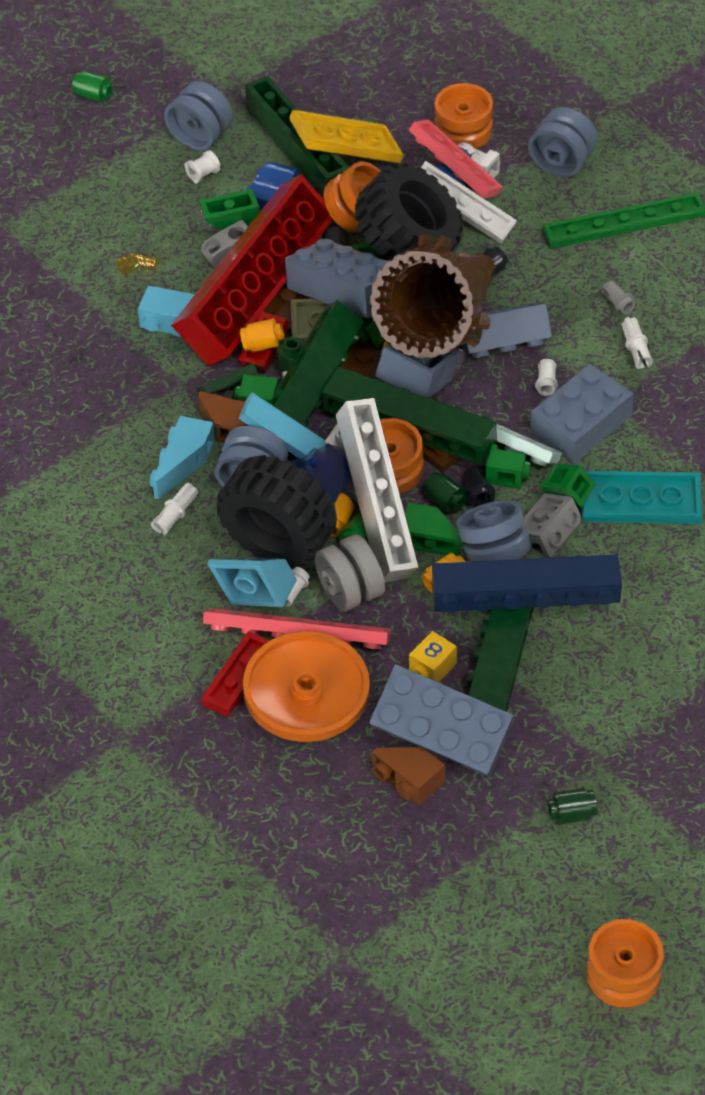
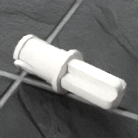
[621,317,653,369]
[151,483,198,536]

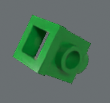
[486,444,531,489]
[541,463,596,507]

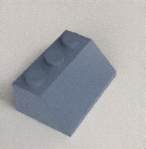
[461,303,552,358]

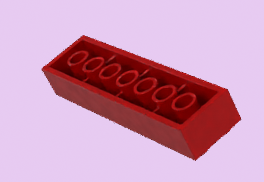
[171,174,333,366]

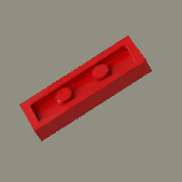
[201,631,270,717]

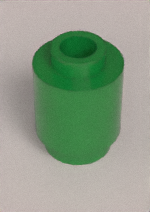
[72,71,113,103]

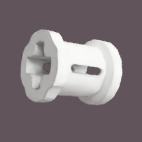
[185,150,220,184]

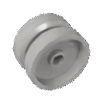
[315,534,385,612]

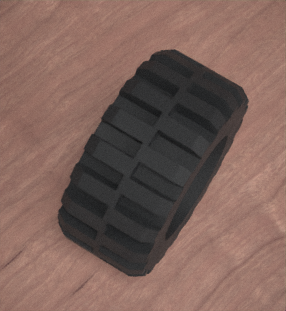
[355,164,463,260]
[216,455,337,568]

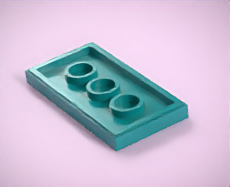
[581,471,703,524]

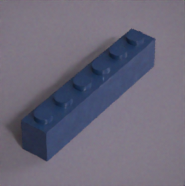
[432,554,622,612]

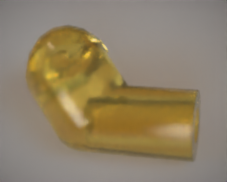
[116,253,158,274]

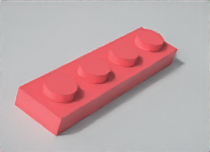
[408,119,503,199]

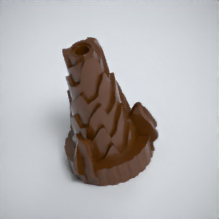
[370,234,495,358]

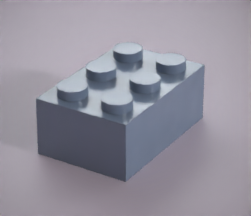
[530,364,634,464]

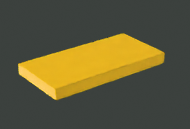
[289,110,404,163]

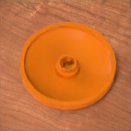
[243,631,370,742]

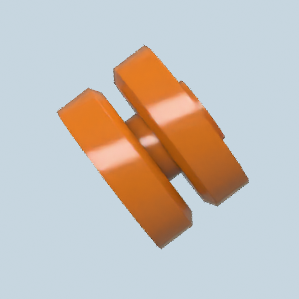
[434,83,493,149]
[324,161,381,233]
[380,418,424,494]
[587,919,664,1008]

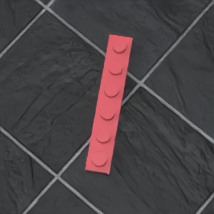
[203,607,391,649]

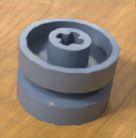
[164,81,233,151]
[528,107,598,178]
[215,425,288,487]
[456,501,531,562]

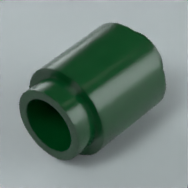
[278,337,305,373]
[422,472,467,513]
[548,788,598,825]

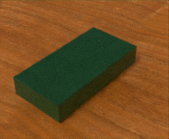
[196,363,258,394]

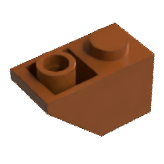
[198,391,249,443]
[372,747,445,805]

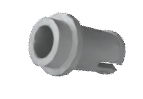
[601,280,635,314]

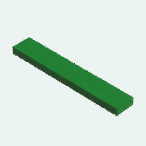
[542,192,705,249]

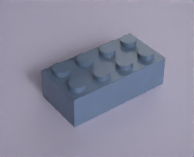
[285,239,389,319]
[369,664,515,777]

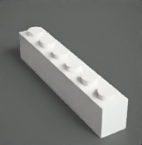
[336,398,418,582]

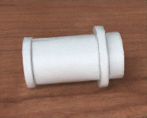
[535,359,558,396]
[285,567,310,607]

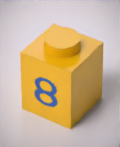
[409,631,457,683]

